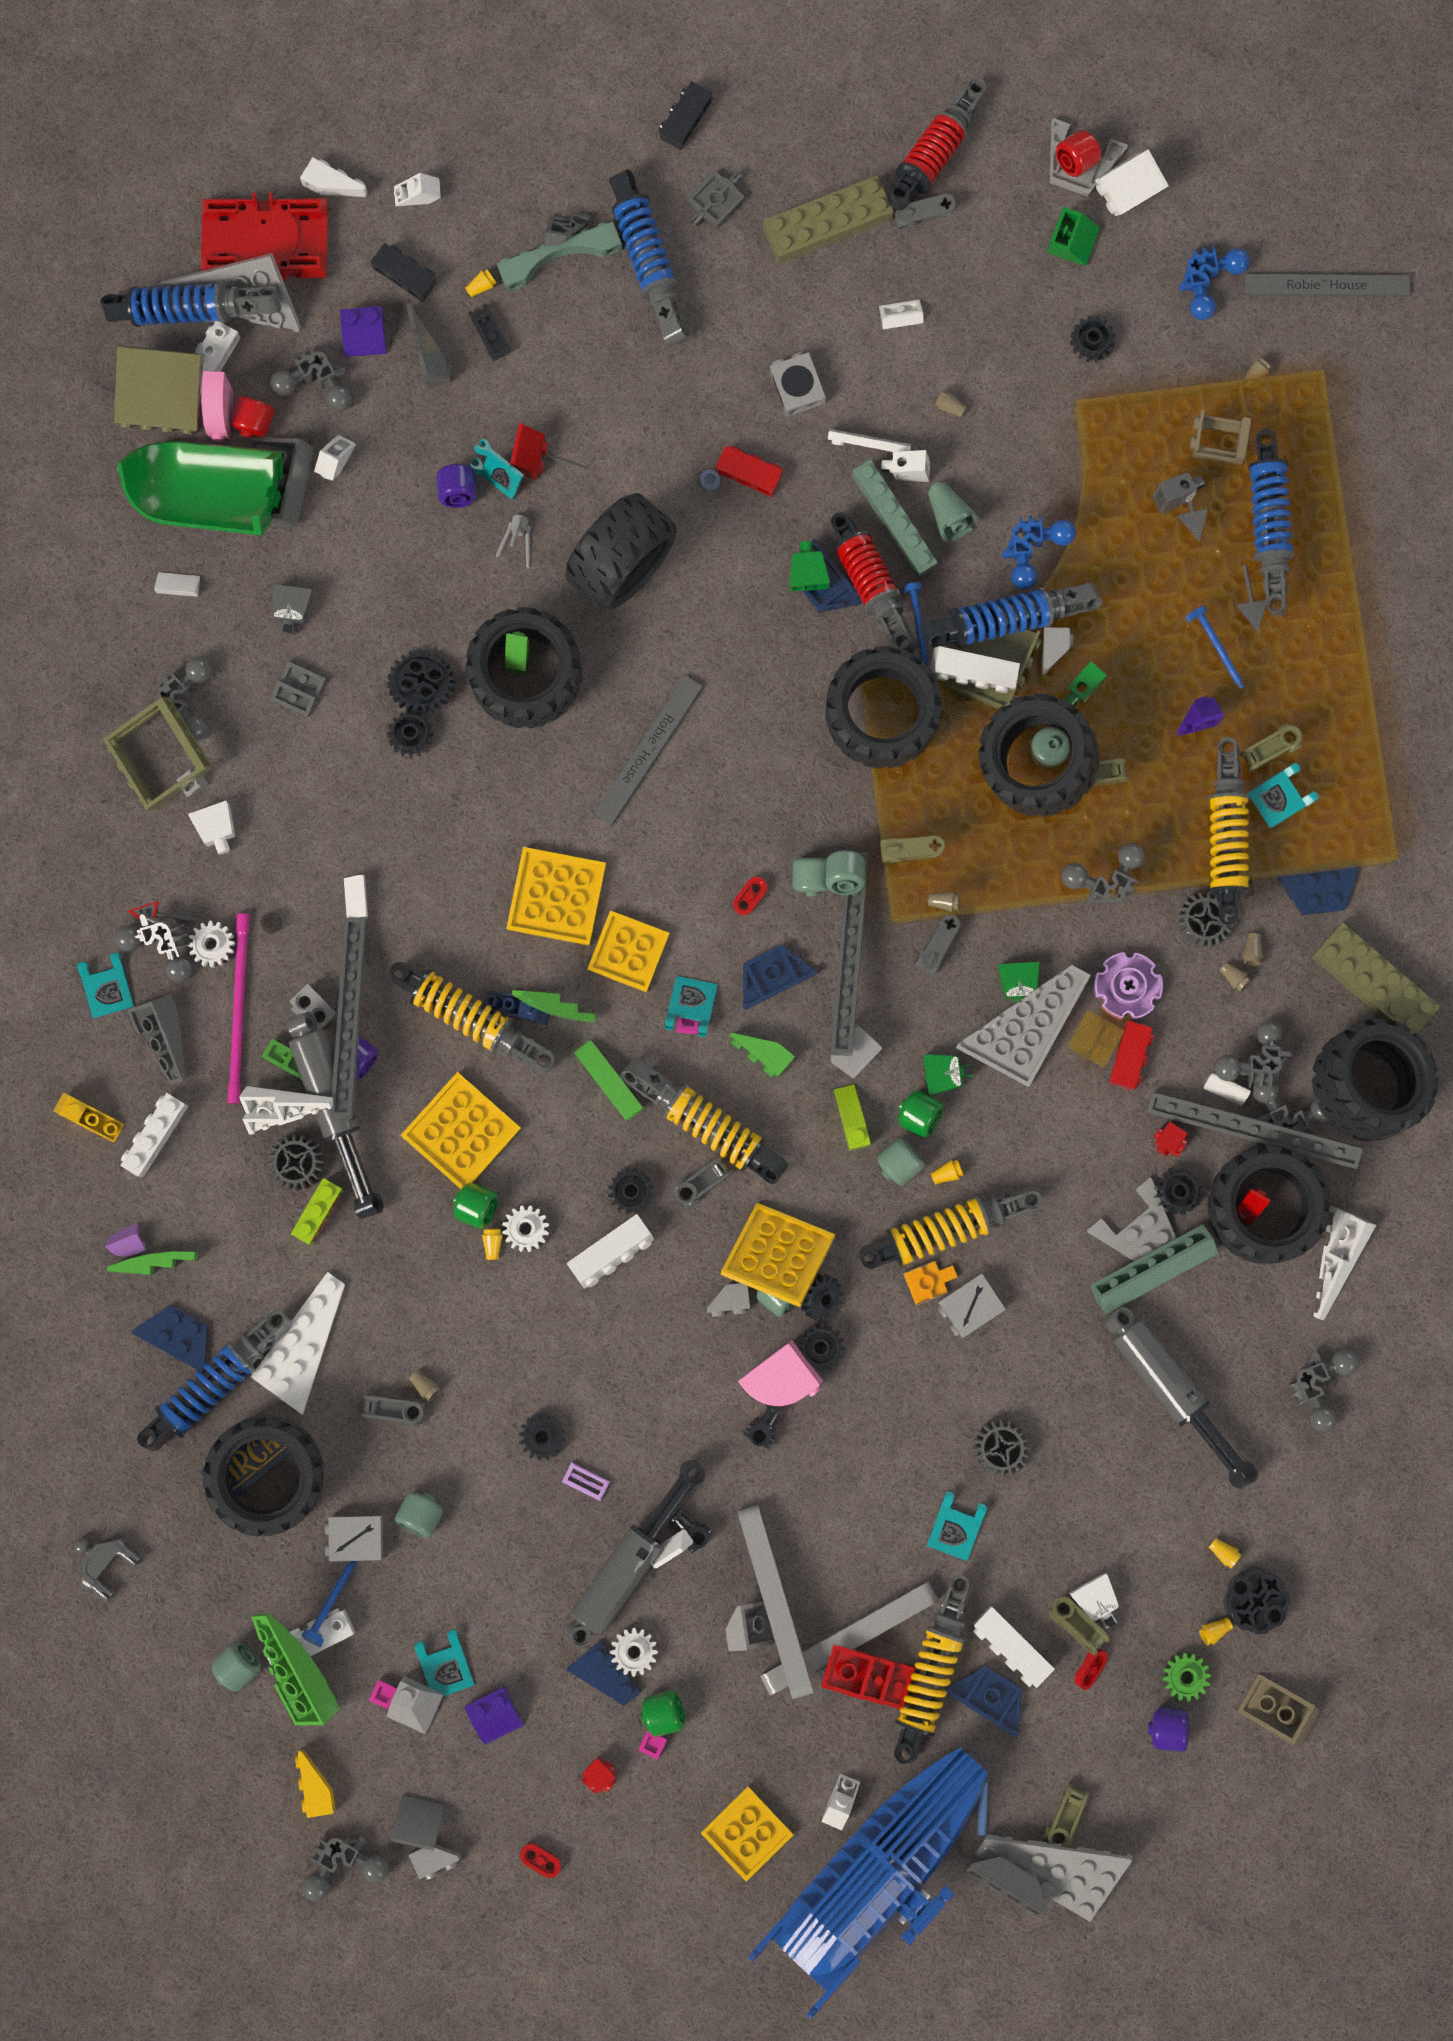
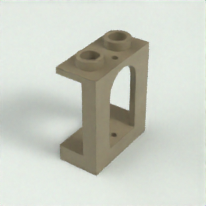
[1190,410,1251,465]

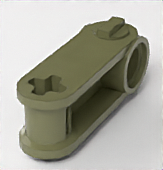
[1240,723,1303,772]
[1065,758,1129,787]
[880,836,945,863]
[1049,1596,1110,1655]
[1042,1783,1089,1848]

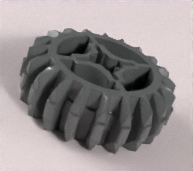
[1176,892,1233,949]
[267,1134,325,1192]
[972,1419,1031,1478]

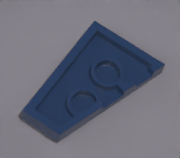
[566,1641,641,1706]

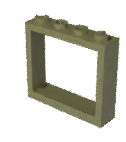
[103,697,213,810]

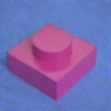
[677,1017,699,1034]
[369,1680,397,1709]
[638,1730,667,1760]

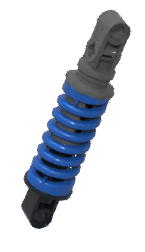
[609,169,689,346]
[100,282,282,327]
[1248,429,1294,617]
[921,583,1103,648]
[137,1310,292,1452]

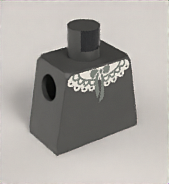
[1152,473,1205,515]
[272,584,314,636]

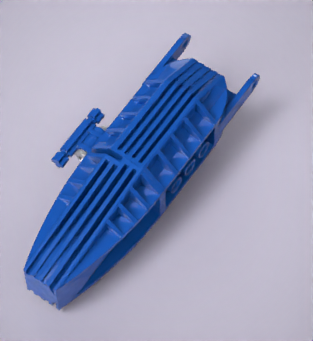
[748,1747,989,2019]

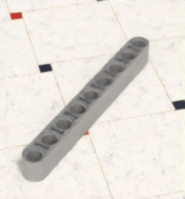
[737,1505,814,1699]
[760,1581,939,1695]

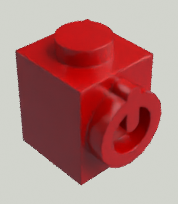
[1153,1122,1188,1157]
[581,1756,616,1794]

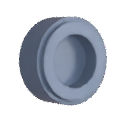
[699,469,720,491]

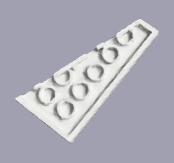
[251,1272,345,1415]

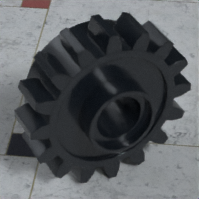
[1070,316,1116,363]
[387,711,434,758]
[608,1168,654,1215]
[1154,1168,1202,1215]
[801,1274,844,1322]
[798,1323,845,1371]
[519,1413,566,1461]

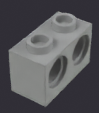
[289,984,338,1030]

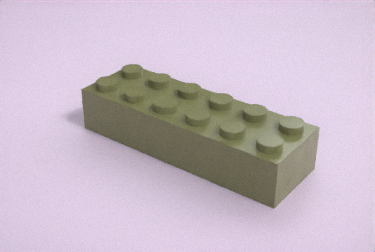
[763,175,893,265]
[1311,922,1440,1034]

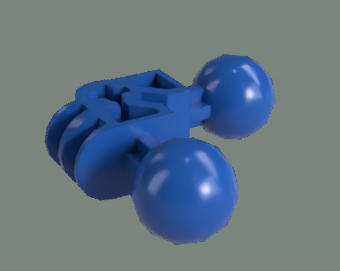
[1179,246,1250,321]
[1002,515,1077,590]

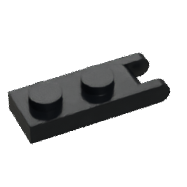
[468,303,511,361]

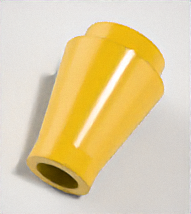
[465,269,497,298]
[931,1160,964,1185]
[482,1228,503,1260]
[1208,1538,1242,1569]
[1199,1617,1233,1645]

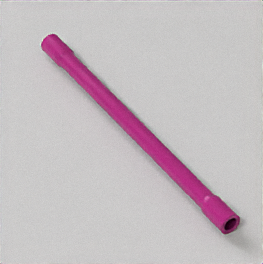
[227,913,250,1104]

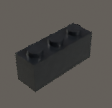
[658,81,713,150]
[370,242,437,302]

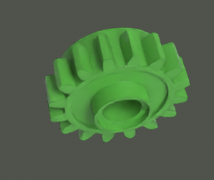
[1162,1652,1211,1702]

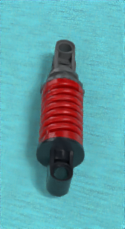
[890,78,986,210]
[831,512,917,653]

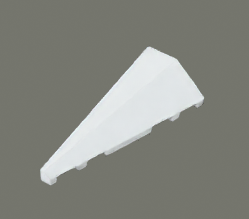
[239,1086,333,1134]
[1314,1205,1376,1320]

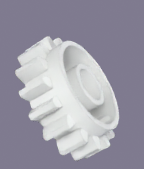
[188,921,236,968]
[502,1205,549,1252]
[610,1628,658,1677]

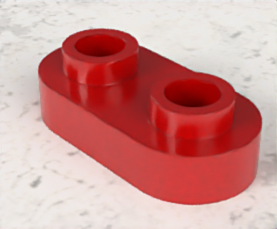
[733,877,767,916]
[1074,1648,1108,1690]
[520,1843,561,1878]

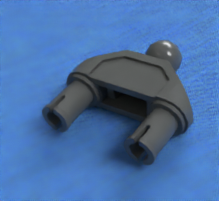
[74,1538,142,1603]

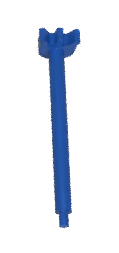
[901,583,929,666]
[1185,605,1244,689]
[301,1561,356,1648]

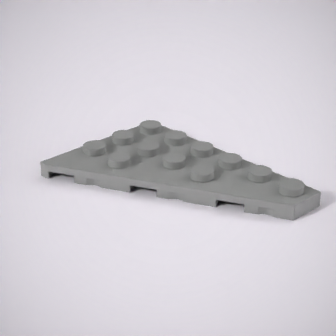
[159,253,302,332]
[956,964,1091,1087]
[976,1834,1133,1922]

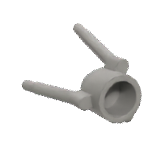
[496,515,531,568]

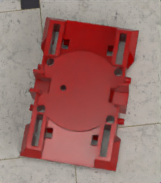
[201,192,328,281]

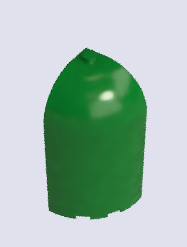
[117,441,283,536]

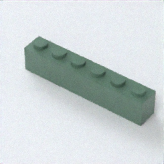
[852,459,938,579]
[1090,1224,1218,1315]

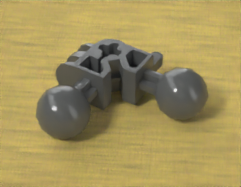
[270,348,352,412]
[155,657,212,741]
[1061,842,1145,906]
[114,913,192,982]
[1214,1021,1292,1089]
[1252,1082,1332,1134]
[1287,1348,1359,1433]
[302,1837,389,1902]

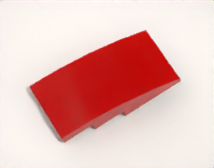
[821,1644,915,1709]

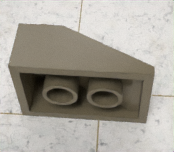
[1237,1674,1321,1749]

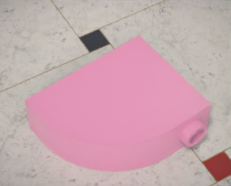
[202,371,234,443]
[738,1340,823,1406]

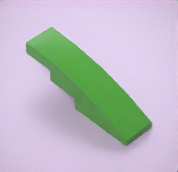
[512,990,595,1022]
[261,1039,302,1080]
[574,1040,643,1122]
[107,1251,198,1275]

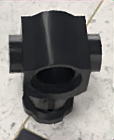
[743,1404,784,1449]
[668,1509,713,1554]

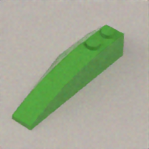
[251,1613,340,1725]

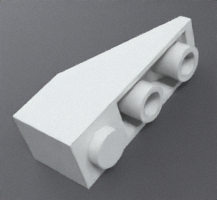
[300,157,368,197]

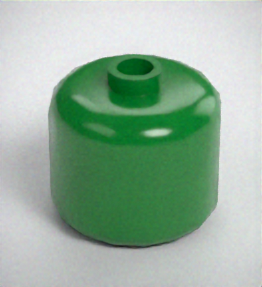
[898,1091,943,1138]
[453,1183,498,1229]
[641,1690,686,1737]

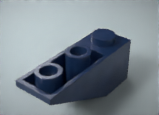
[482,990,550,1025]

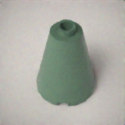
[928,482,979,541]

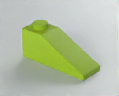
[834,1085,871,1151]

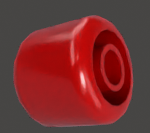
[1055,130,1102,177]
[230,396,275,439]

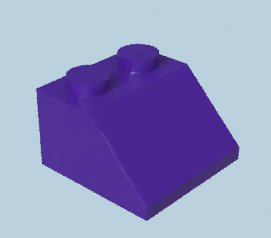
[340,306,386,357]
[464,1686,524,1745]

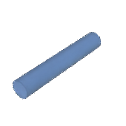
[978,1782,988,1835]

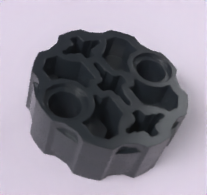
[1223,1569,1290,1634]

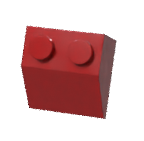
[510,423,549,479]

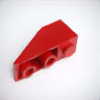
[1236,1188,1271,1226]

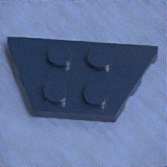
[802,539,863,613]
[1277,866,1359,915]
[743,945,818,1011]
[132,1305,208,1373]
[946,1665,1022,1738]

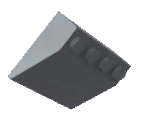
[249,437,314,527]

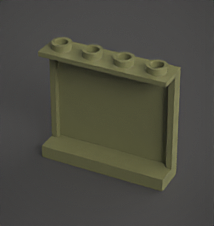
[114,346,204,434]
[937,602,1042,709]

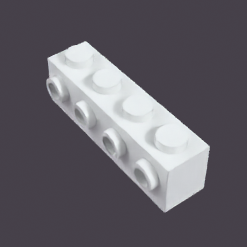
[195,322,240,407]
[930,646,1020,693]
[120,1093,189,1178]
[566,1214,654,1289]
[972,1606,1055,1688]
[267,1608,356,1665]

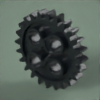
[387,650,456,715]

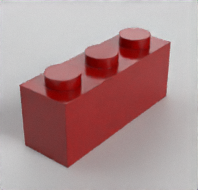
[715,445,783,497]
[1108,1021,1154,1091]

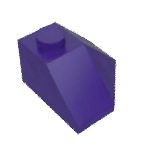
[1176,696,1224,737]

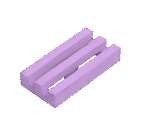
[562,1462,610,1501]

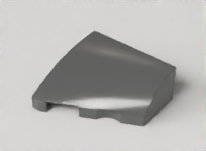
[544,212,590,246]

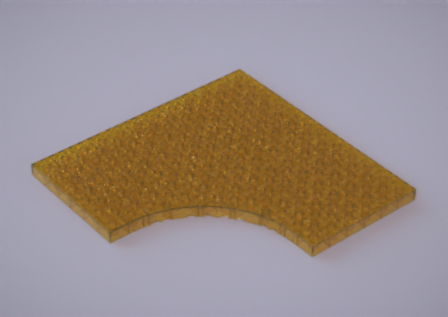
[859,370,1398,925]

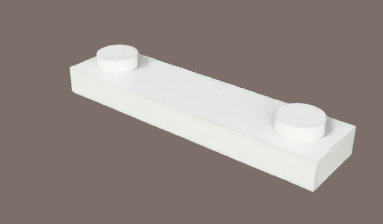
[828,429,911,453]

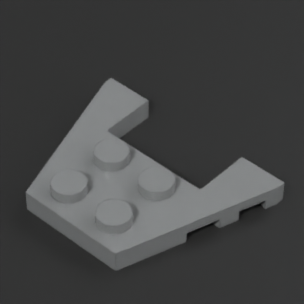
[1049,118,1128,197]
[1086,1178,1176,1261]

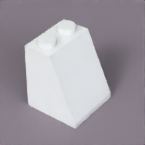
[1095,150,1168,216]

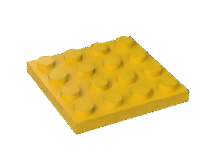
[506,847,606,946]
[401,1072,521,1189]
[721,1203,835,1307]

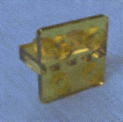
[1067,1011,1124,1067]

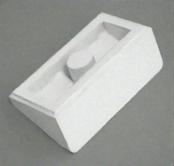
[879,300,924,329]
[154,572,200,597]
[344,875,368,918]
[1204,1073,1251,1106]
[653,1529,693,1568]

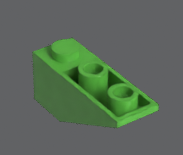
[505,632,532,676]
[729,1033,795,1078]

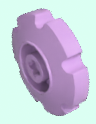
[1094,952,1163,1020]

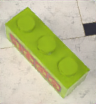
[291,1178,344,1246]

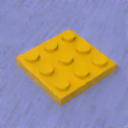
[587,911,670,993]
[701,1786,794,1882]

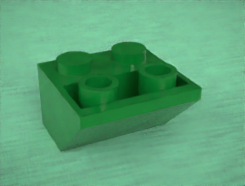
[1047,207,1100,266]

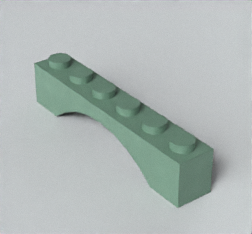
[497,222,622,292]

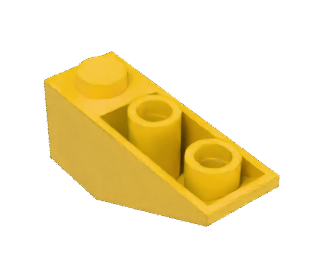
[53,1092,124,1143]
[295,1749,336,1818]

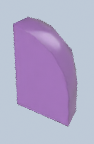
[105,1223,146,1257]

